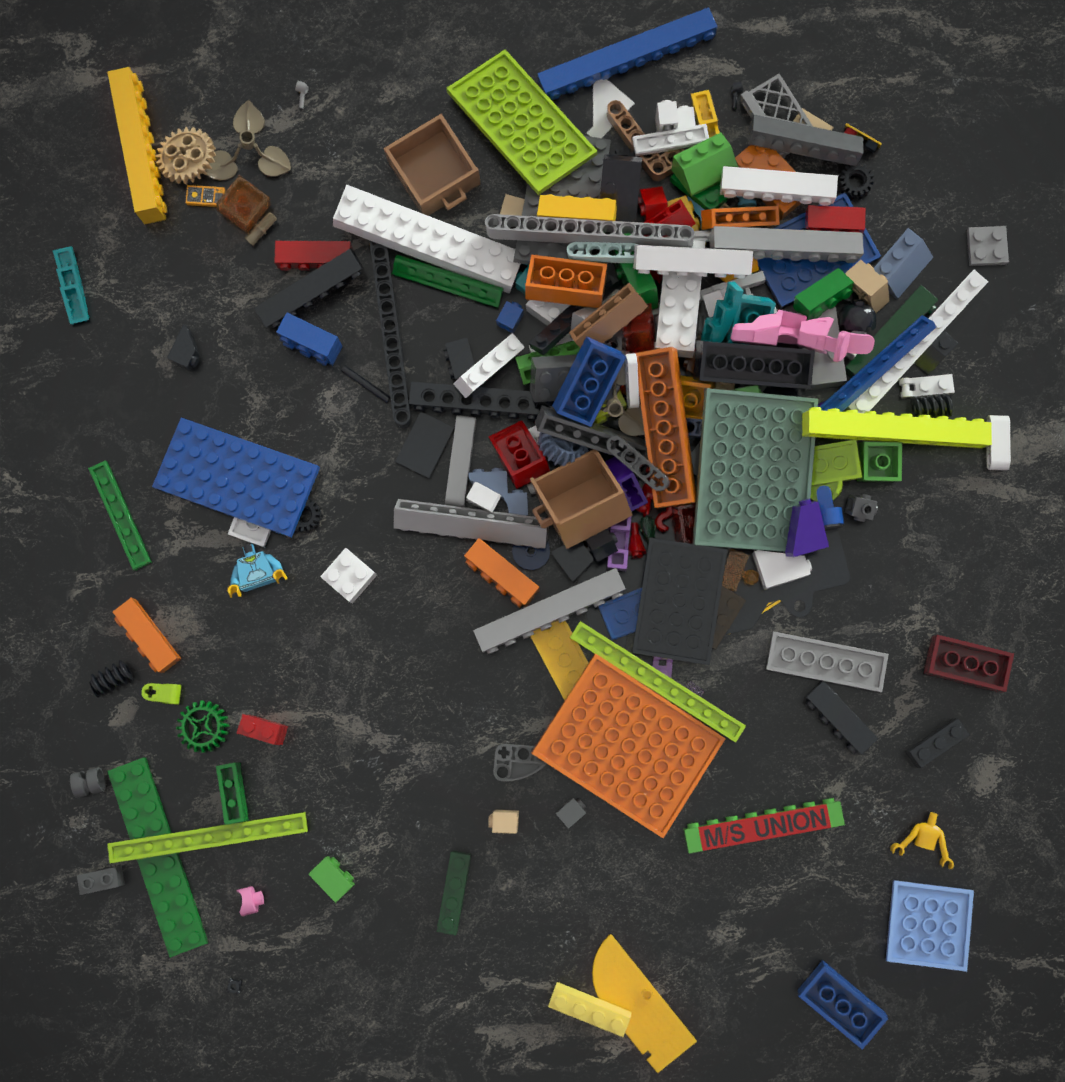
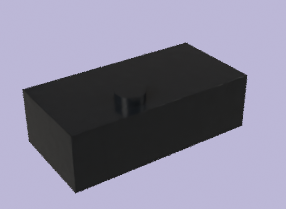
[600,154,642,234]

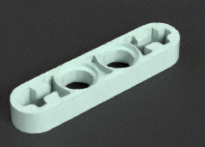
[567,242,638,263]

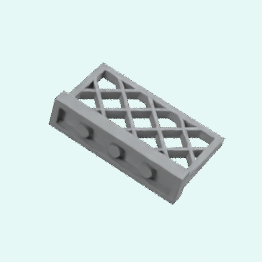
[740,74,813,159]

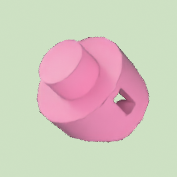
[237,886,264,916]

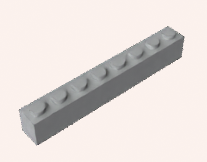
[709,226,864,263]
[394,499,549,548]
[473,568,626,654]

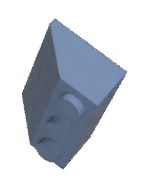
[874,228,933,299]

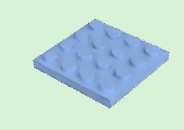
[886,880,974,971]

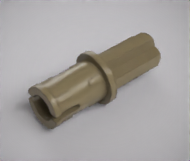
[244,212,277,246]

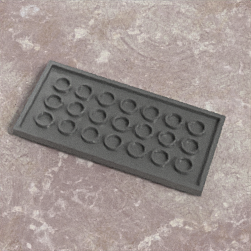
[513,136,611,265]

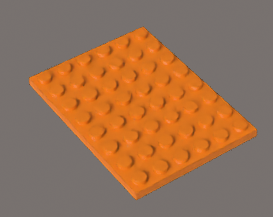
[531,653,726,838]

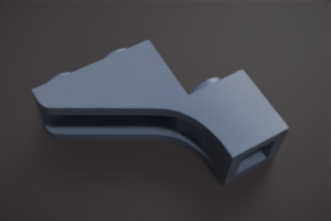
[468,468,528,516]

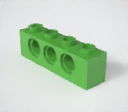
[515,340,580,385]

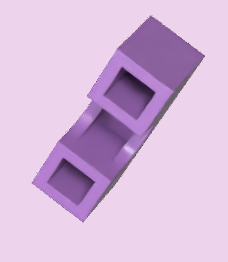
[607,511,632,572]

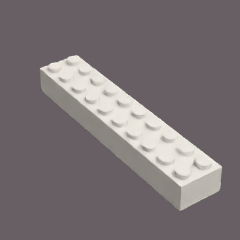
[333,185,521,293]

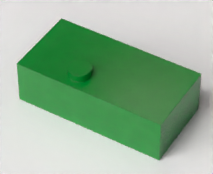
[610,233,659,316]

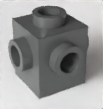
[845,493,878,522]

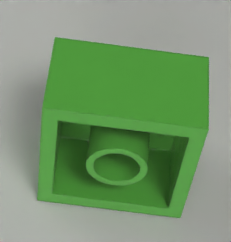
[857,442,902,482]

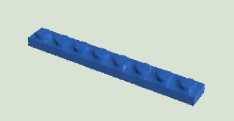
[819,315,937,412]

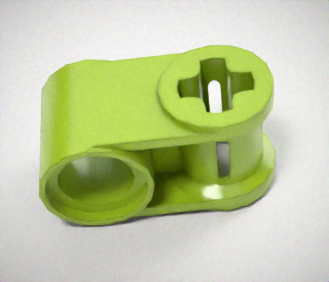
[141,683,181,705]

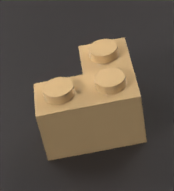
[845,260,889,313]

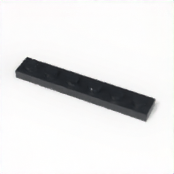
[529,274,620,355]

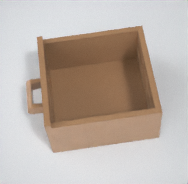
[384,114,481,216]
[530,449,633,549]

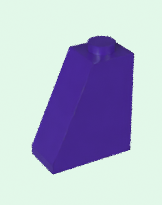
[605,456,648,511]
[785,499,829,557]

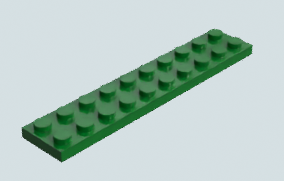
[107,757,209,957]

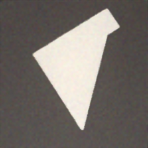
[587,79,634,138]

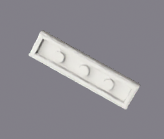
[632,124,709,157]

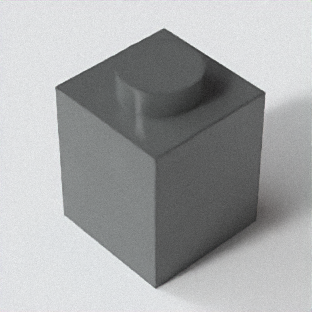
[556,798,586,829]

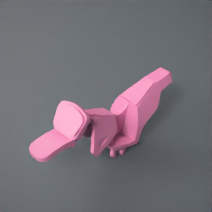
[731,310,875,362]

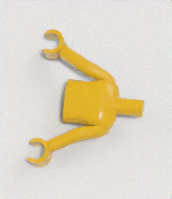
[890,812,954,869]

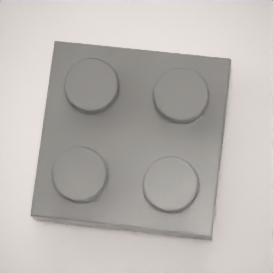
[967,226,1009,266]

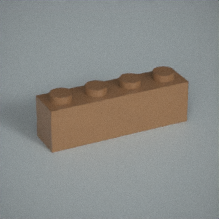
[569,283,648,348]

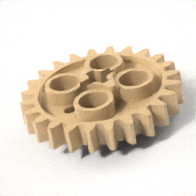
[156,127,216,184]

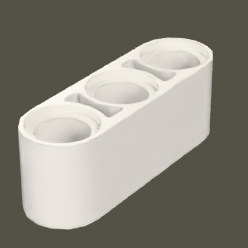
[986,415,1011,470]

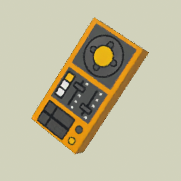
[186,185,225,207]

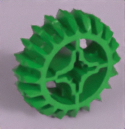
[176,700,230,753]

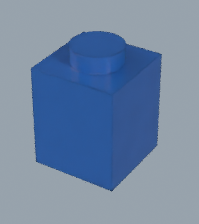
[496,301,524,334]

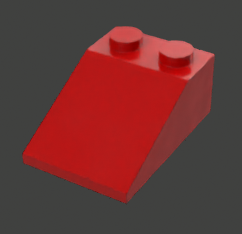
[489,420,550,489]

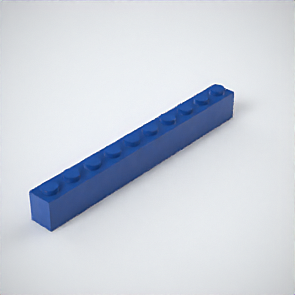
[537,7,717,100]

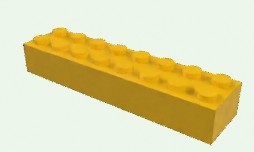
[107,67,168,224]

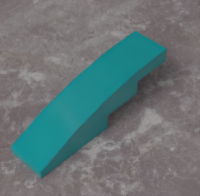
[53,246,89,324]
[701,282,744,342]

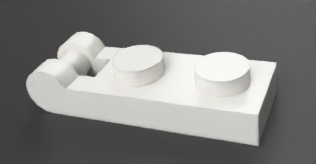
[899,374,955,399]

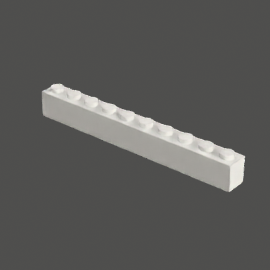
[844,270,988,413]

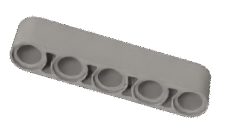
[445,415,476,508]

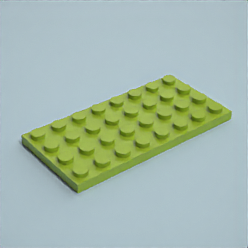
[447,50,597,195]

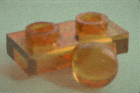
[722,549,759,592]

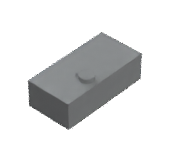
[797,307,847,390]

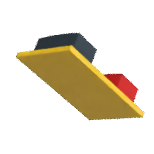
[844,123,882,153]

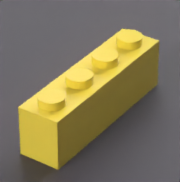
[548,982,631,1037]

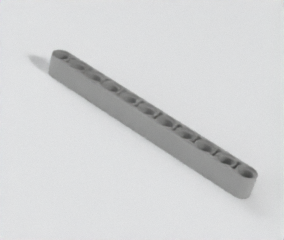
[485,214,694,248]

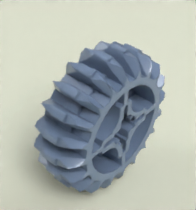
[538,432,589,466]

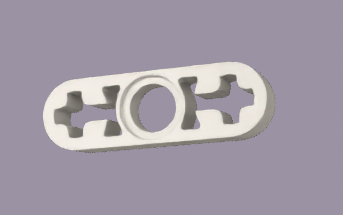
[625,353,639,409]

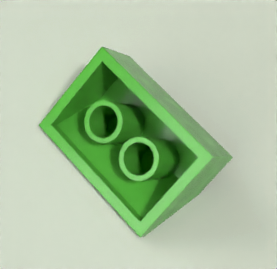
[671,133,738,197]

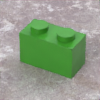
[309,856,355,903]

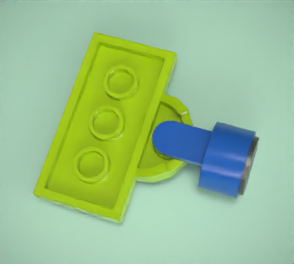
[810,439,862,530]

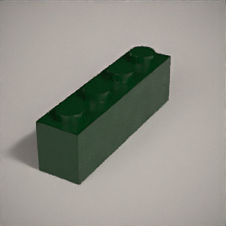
[436,850,472,935]

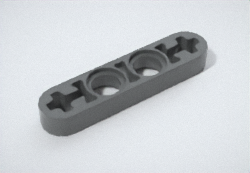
[606,436,670,491]

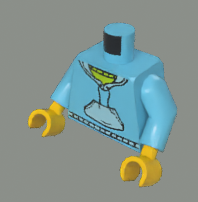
[228,544,287,598]

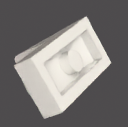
[465,482,501,512]

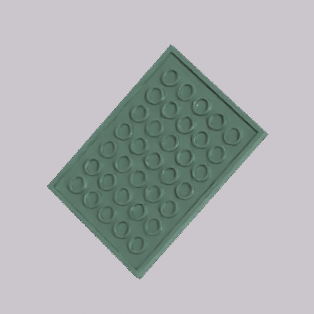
[693,388,818,552]

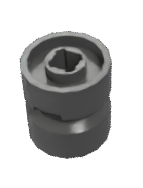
[70,767,106,798]

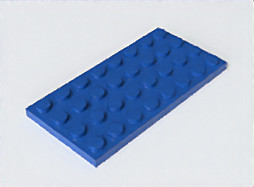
[152,418,320,538]

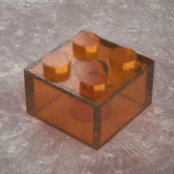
[216,175,270,233]

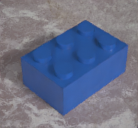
[276,312,343,366]

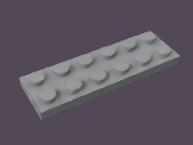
[766,631,889,693]

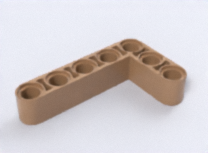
[607,100,690,181]

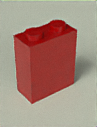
[237,714,288,745]

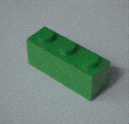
[793,268,854,321]
[216,762,249,825]

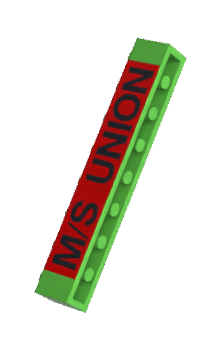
[683,798,845,853]

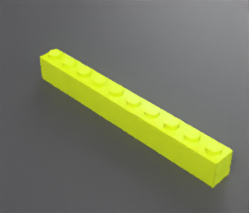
[802,407,992,448]

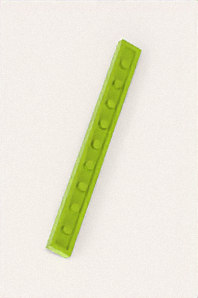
[570,621,746,742]
[108,812,308,863]

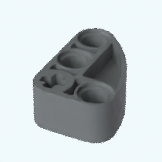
[494,744,547,781]

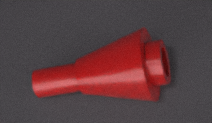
[628,522,647,559]

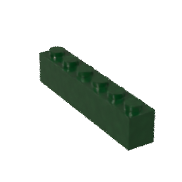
[845,285,938,378]

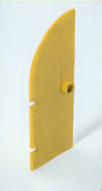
[592,934,697,1073]

